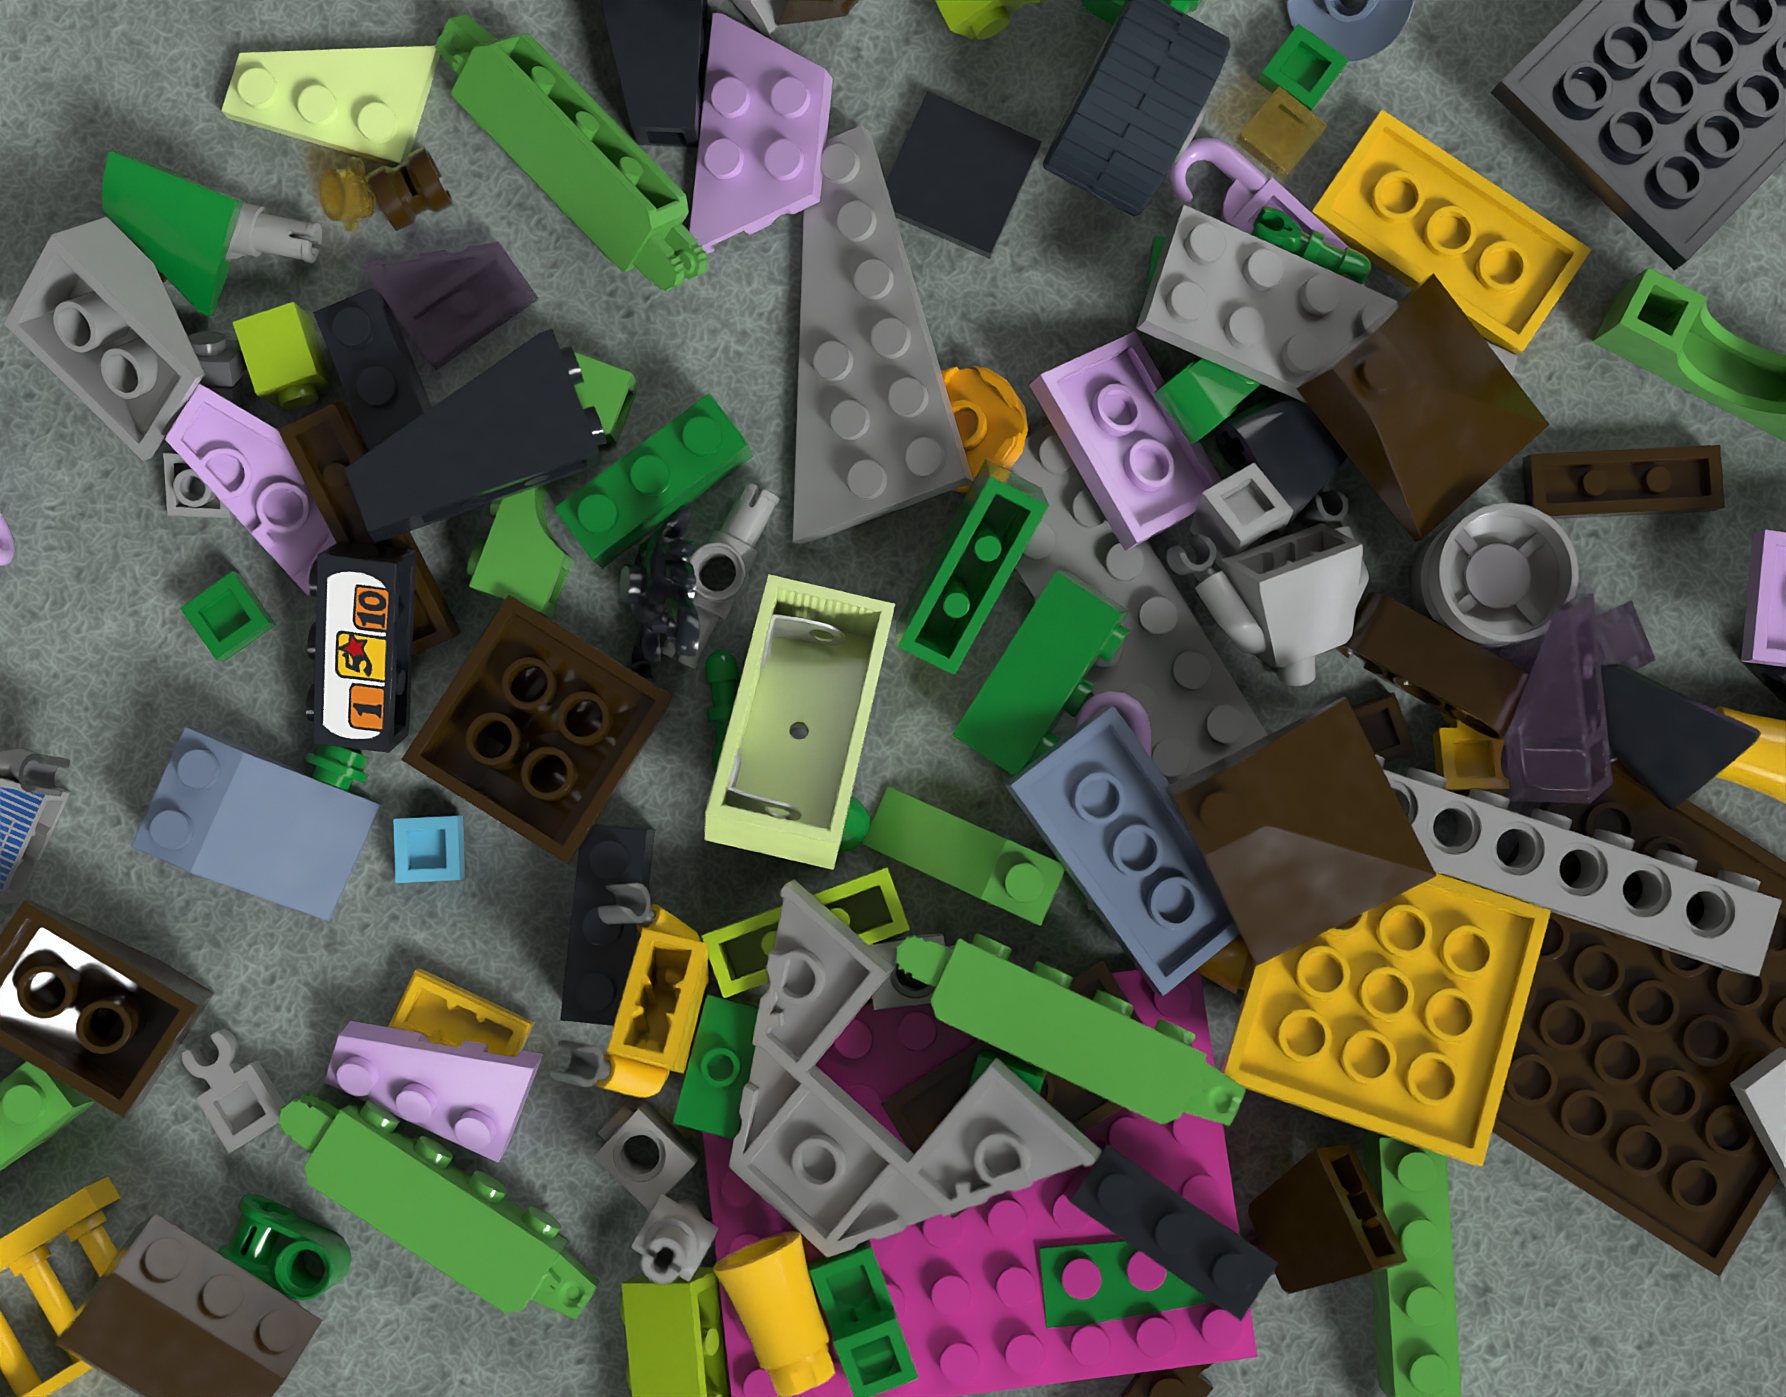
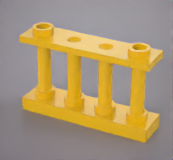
[0,1176,121,1397]

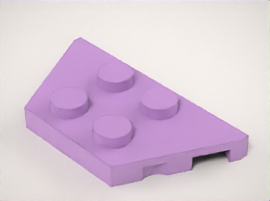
[689,13,833,254]

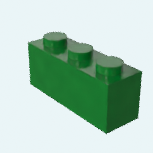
[554,393,753,569]
[896,459,1049,675]
[952,569,1130,776]
[1039,1240,1213,1328]

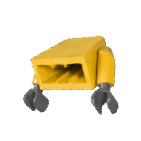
[550,883,709,1097]

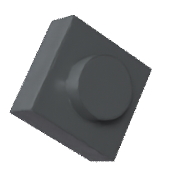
[187,332,247,387]

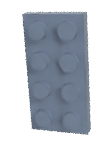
[1004,705,1240,996]

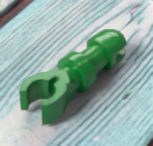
[1251,207,1372,285]
[705,650,739,772]

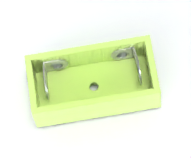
[704,574,895,870]

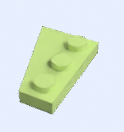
[221,46,441,166]

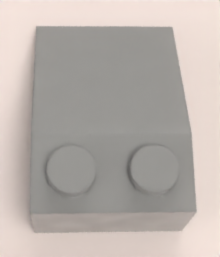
[4,217,204,461]

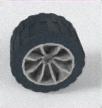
[1042,0,1231,217]

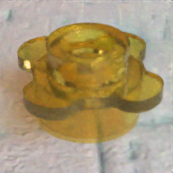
[320,157,376,232]

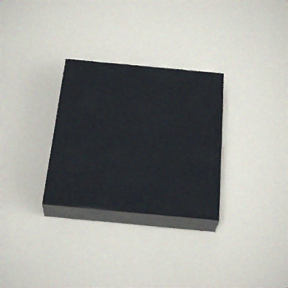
[886,91,1042,259]

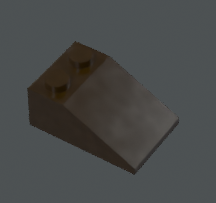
[0,899,214,1118]

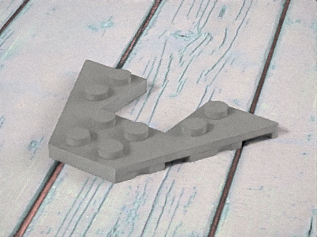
[729,880,1101,1257]

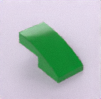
[808,1239,919,1397]

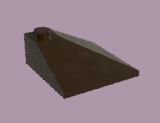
[1296,273,1550,542]
[401,595,675,864]
[1165,697,1437,966]

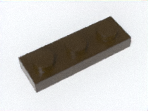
[1522,445,1725,519]

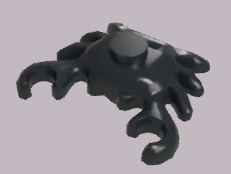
[620,506,700,683]

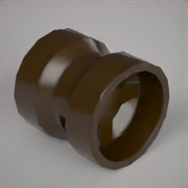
[367,146,454,231]

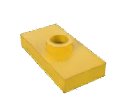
[388,968,535,1057]

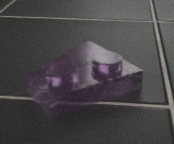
[362,242,539,370]

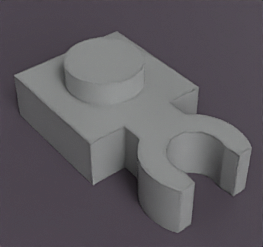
[182,1029,286,1153]

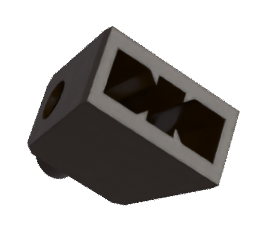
[1248,1143,1408,1294]

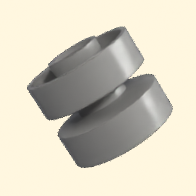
[1410,503,1579,650]

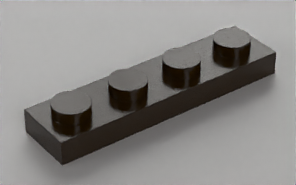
[277,400,461,656]

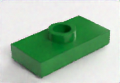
[673,994,759,1139]

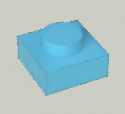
[393,816,465,883]

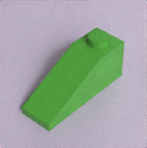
[862,786,1065,926]

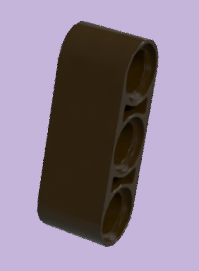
[1336,592,1535,740]

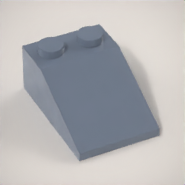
[131,727,382,921]

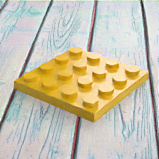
[1221,872,1551,1166]

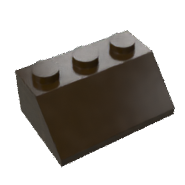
[54,1213,322,1397]

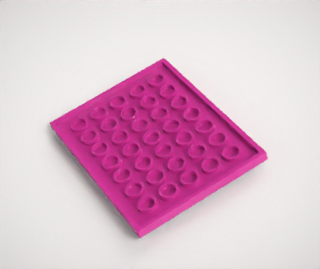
[693,970,1257,1397]

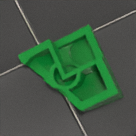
[101,151,243,316]

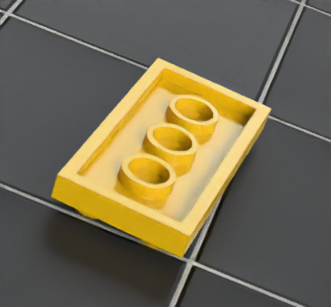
[1311,109,1592,356]

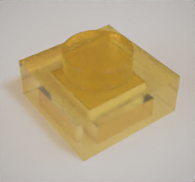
[1236,86,1328,181]

